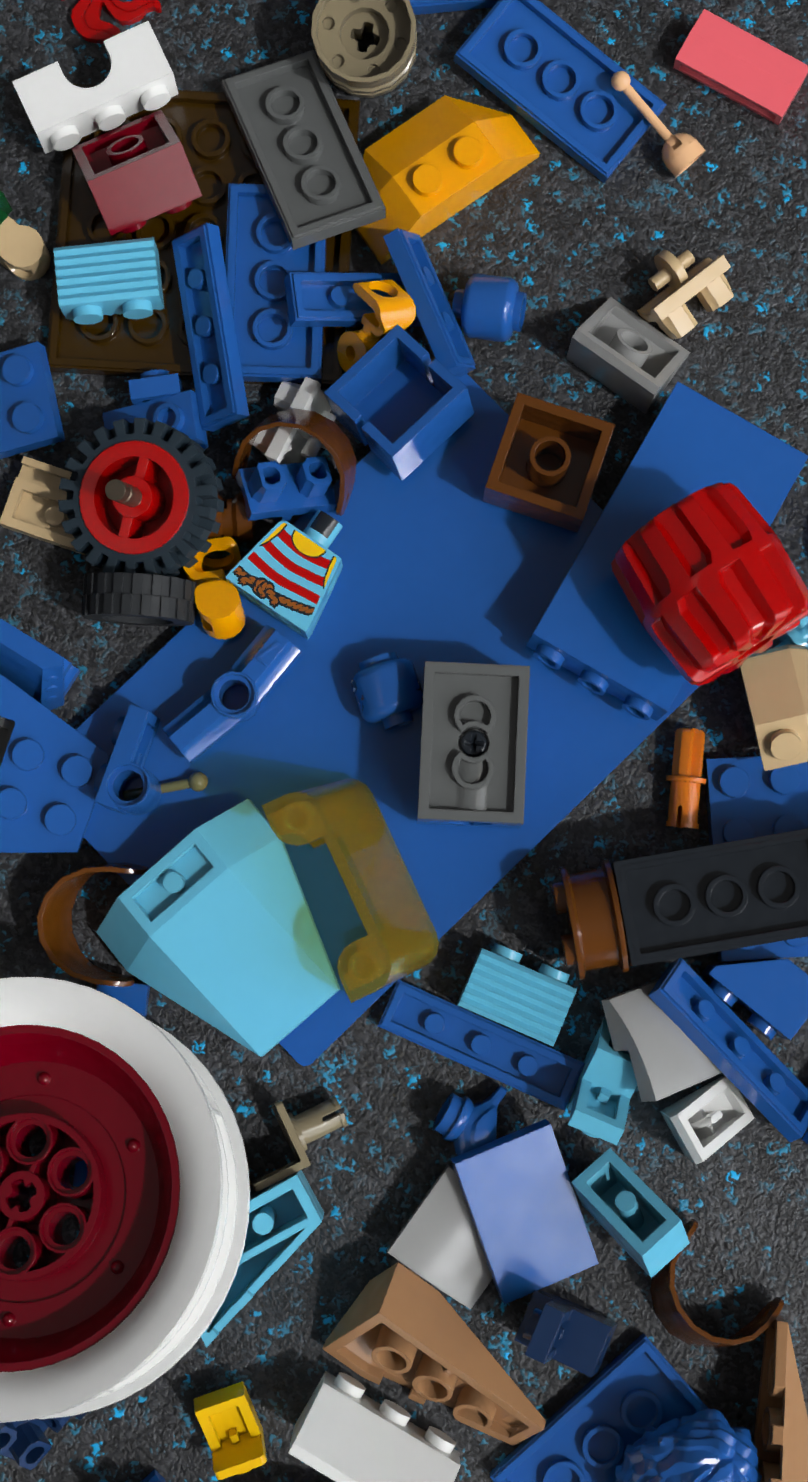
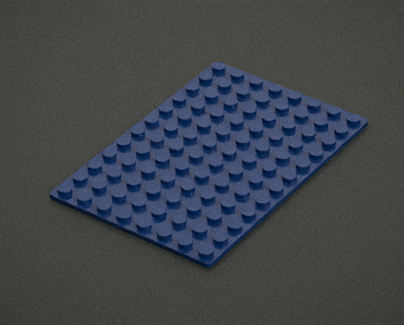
[76,374,700,1066]

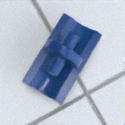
[235,456,337,523]

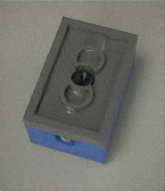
[417,661,530,828]

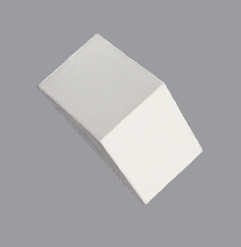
[660,1075,755,1164]

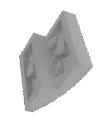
[601,979,722,1102]
[387,1165,493,1309]

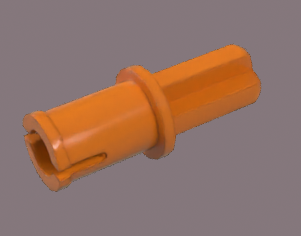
[666,728,706,829]

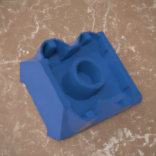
[0,618,81,710]

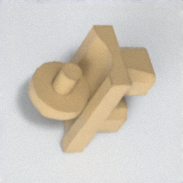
[637,250,734,339]

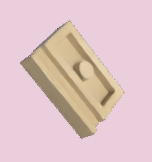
[0,456,85,555]

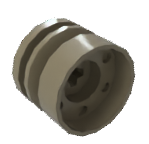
[311,0,417,98]

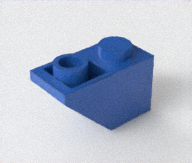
[702,958,808,1040]

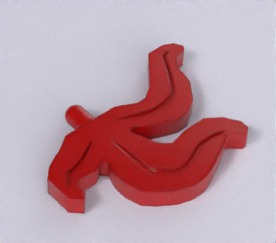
[61,0,162,44]

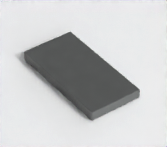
[222,50,386,250]

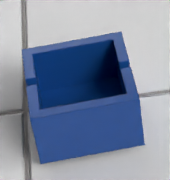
[324,324,474,481]

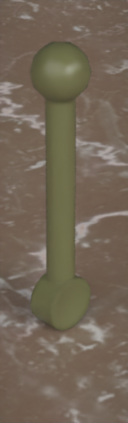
[123,772,208,800]

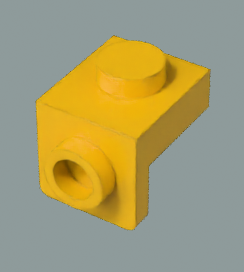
[194,1381,267,1480]

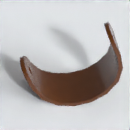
[232,408,356,516]
[37,862,148,987]
[650,1219,784,1347]

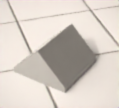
[566,297,691,414]

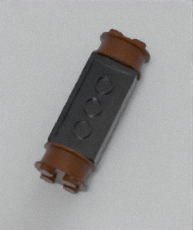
[551,828,808,980]

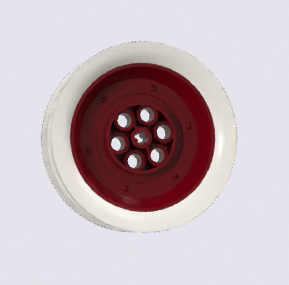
[0,977,250,1423]

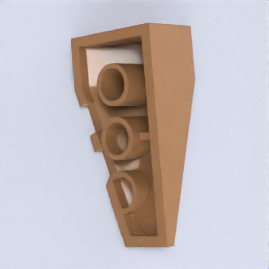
[323,1262,546,1446]
[753,1314,808,1482]

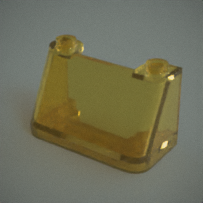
[261,778,439,1003]

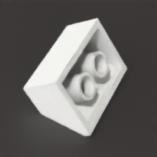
[288,1371,461,1482]

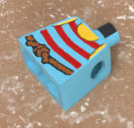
[225,510,343,640]

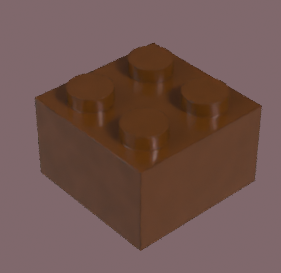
[483,392,615,533]

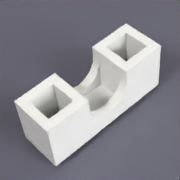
[12,21,179,154]

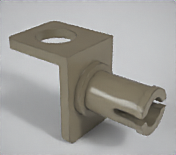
[250,1095,348,1192]

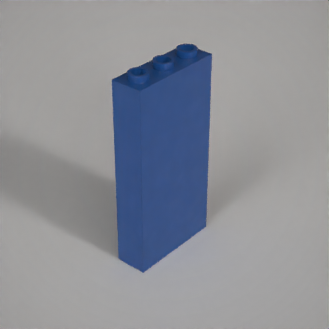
[525,382,808,721]

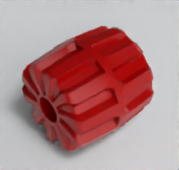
[611,482,808,686]

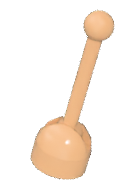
[611,71,706,178]

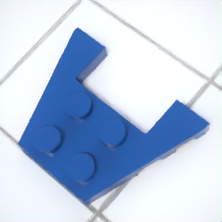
[0,674,111,853]

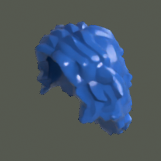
[615,1409,762,1482]

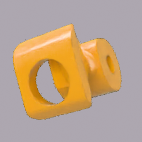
[337,279,416,372]
[183,536,246,639]

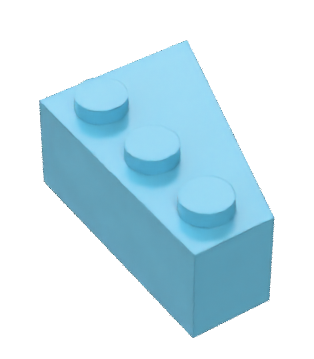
[201,1170,324,1348]

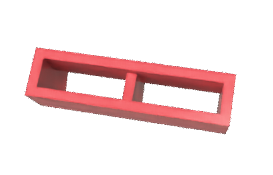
[673,9,808,125]

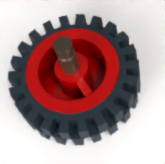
[58,418,224,577]

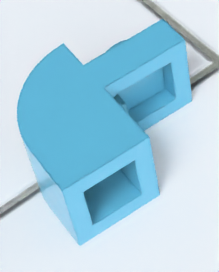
[568,1019,637,1145]

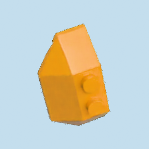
[355,95,540,265]

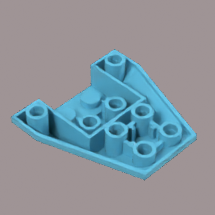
[96,799,340,1057]

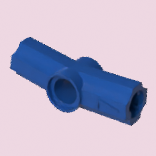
[162,624,301,763]

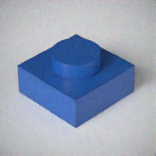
[128,369,184,405]

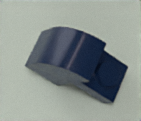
[514,1291,618,1377]

